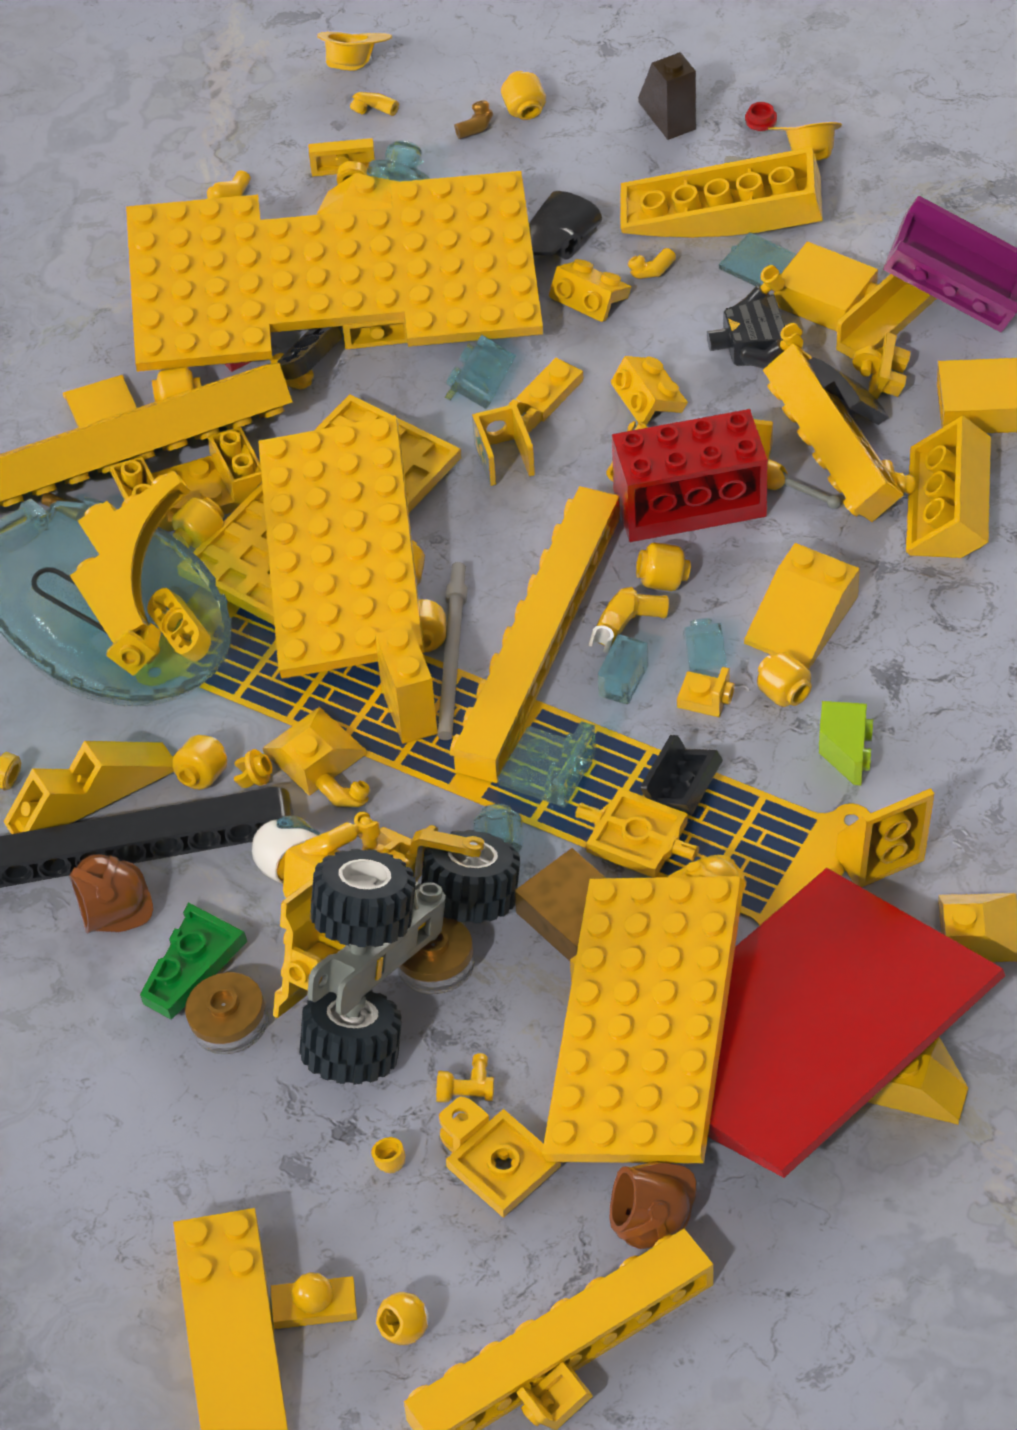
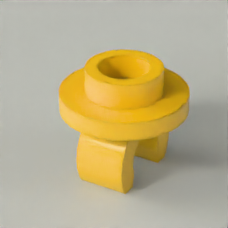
[234,749,272,788]

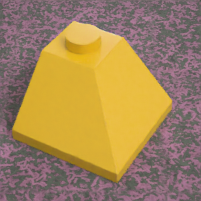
[262,707,367,796]
[938,893,1017,962]

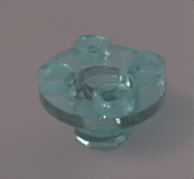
[367,140,430,182]

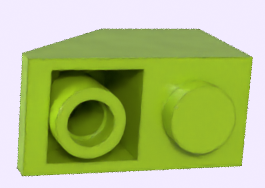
[819,701,873,786]

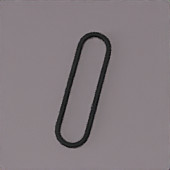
[31,567,107,634]

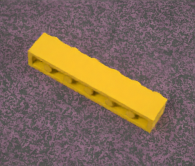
[763,343,903,522]

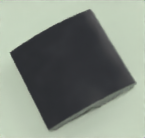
[809,357,889,425]

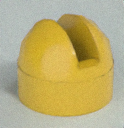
[371,1137,406,1173]

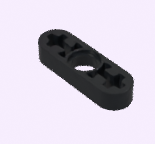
[277,326,342,380]

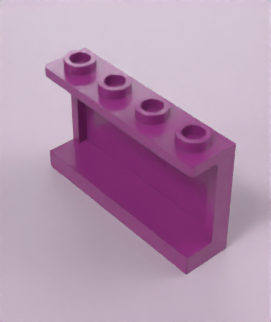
[883,196,1017,332]

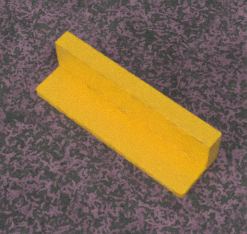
[836,274,937,359]

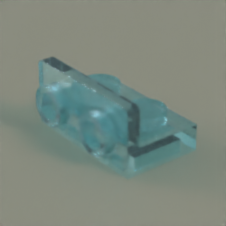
[445,334,516,409]

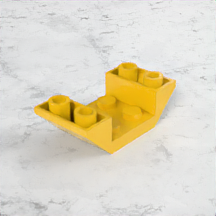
[109,426,262,532]

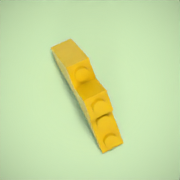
[70,471,191,643]

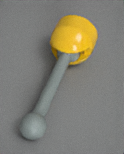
[767,459,841,509]

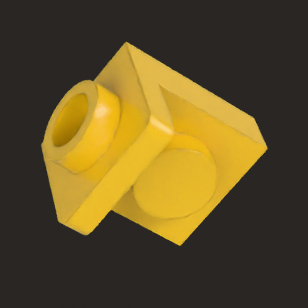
[677,667,735,717]

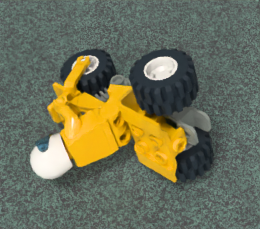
[252,812,521,1085]

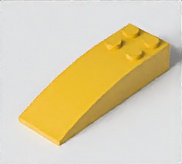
[620,147,823,238]
[173,1208,288,1430]

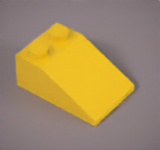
[744,543,860,669]
[835,788,935,887]

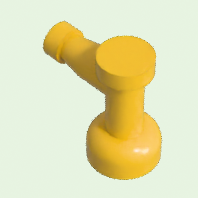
[436,1053,494,1103]

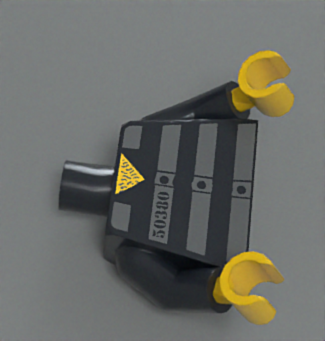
[706,265,803,369]

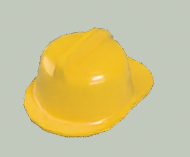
[317,31,392,71]
[768,122,842,161]

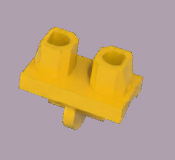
[852,332,911,399]

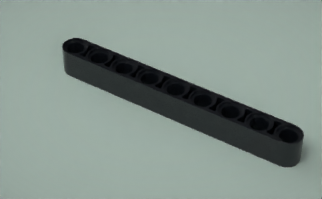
[0,787,295,888]

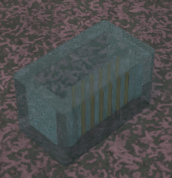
[598,635,648,704]

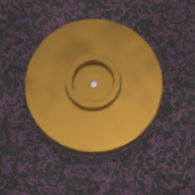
[398,917,475,994]
[185,972,269,1055]

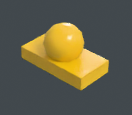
[271,1272,357,1329]

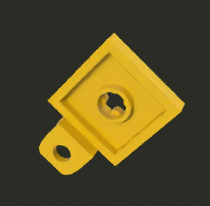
[439,1096,561,1218]

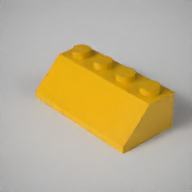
[906,415,991,558]

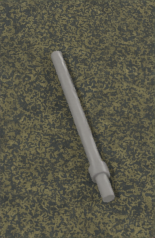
[437,562,468,740]

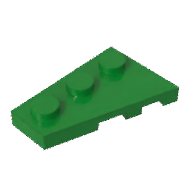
[140,902,248,1020]

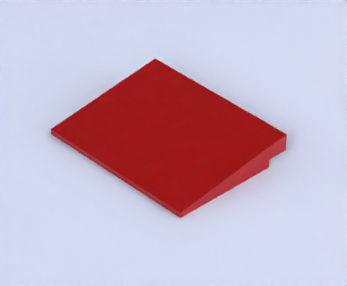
[708,867,1005,1178]

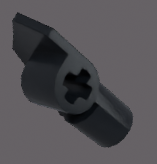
[529,191,602,260]

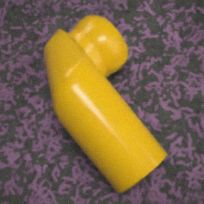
[350,92,399,116]
[628,248,676,279]
[881,460,916,494]

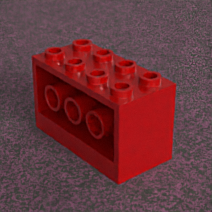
[612,409,768,543]

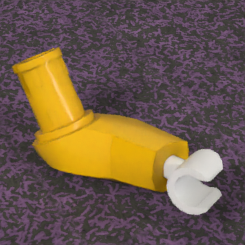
[589,587,669,653]

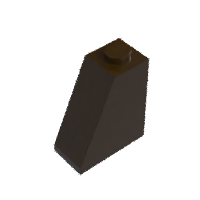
[638,52,696,140]

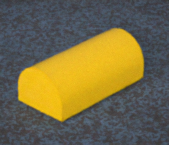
[343,319,408,350]

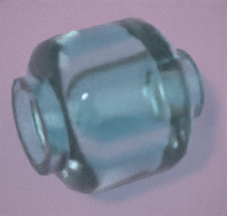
[473,804,524,852]

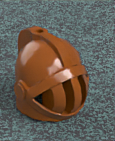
[69,854,153,934]
[609,1161,696,1249]

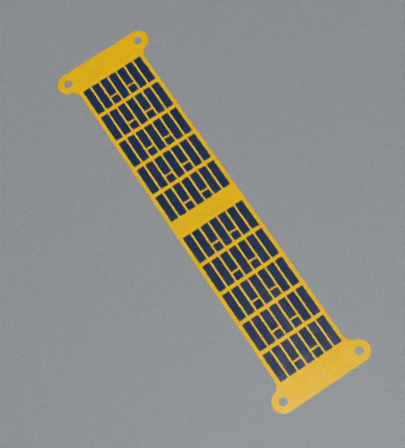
[136,587,870,926]

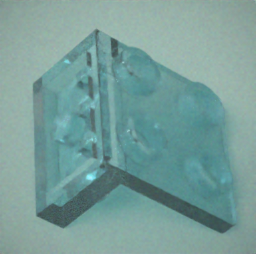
[498,721,596,808]

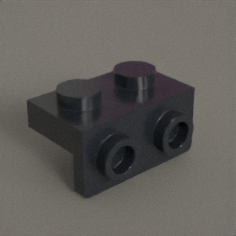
[641,735,723,815]

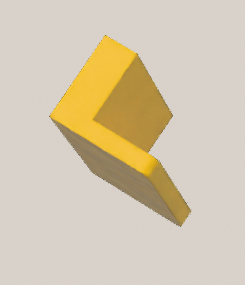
[308,138,376,177]

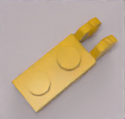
[507,357,584,433]

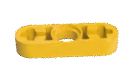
[147,588,211,662]

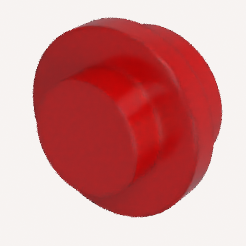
[745,102,777,131]

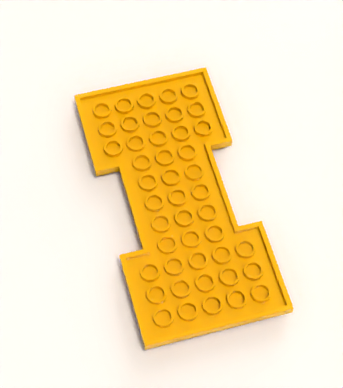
[126,171,543,372]

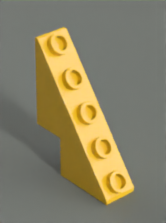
[3,741,174,834]

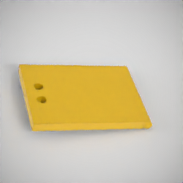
[63,375,137,427]

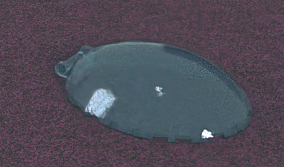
[0,497,232,707]

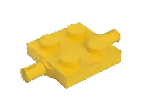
[575,788,699,878]

